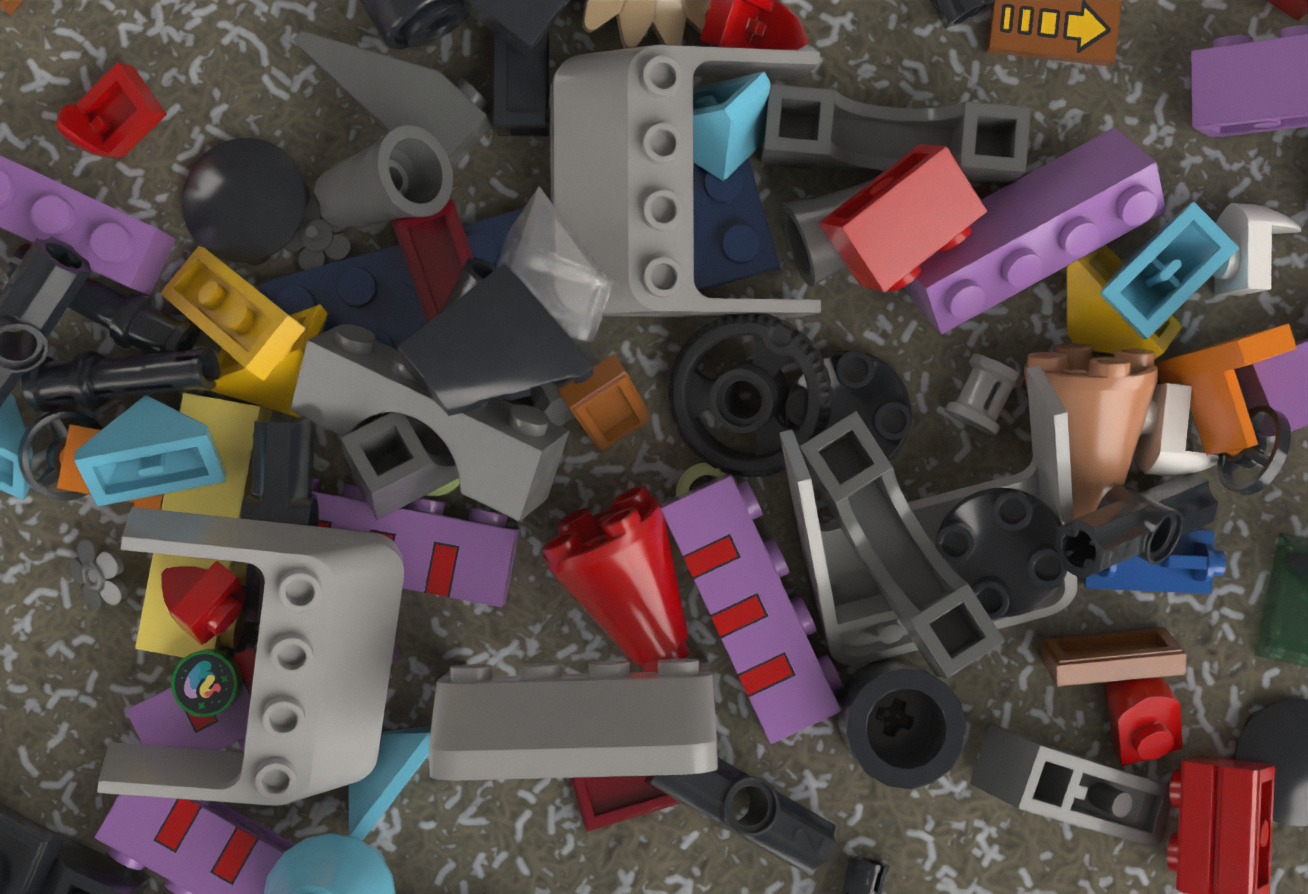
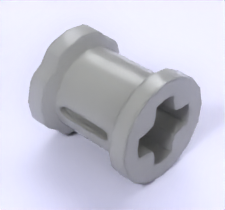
[944,353,1025,436]

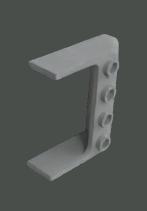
[550,45,821,318]
[780,365,1077,666]
[97,507,404,806]
[429,658,718,781]

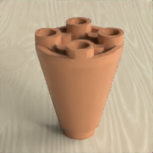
[1024,343,1158,519]

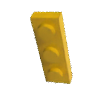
[160,245,306,381]

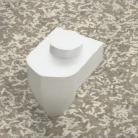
[1212,203,1301,296]
[1135,383,1219,476]

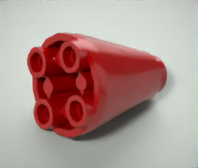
[542,485,690,672]

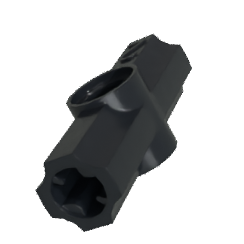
[0,237,91,408]
[241,421,319,623]
[1054,473,1219,579]
[644,757,836,875]

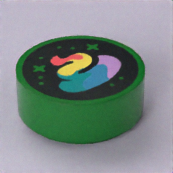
[171,649,243,717]

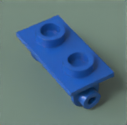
[1084,530,1226,594]

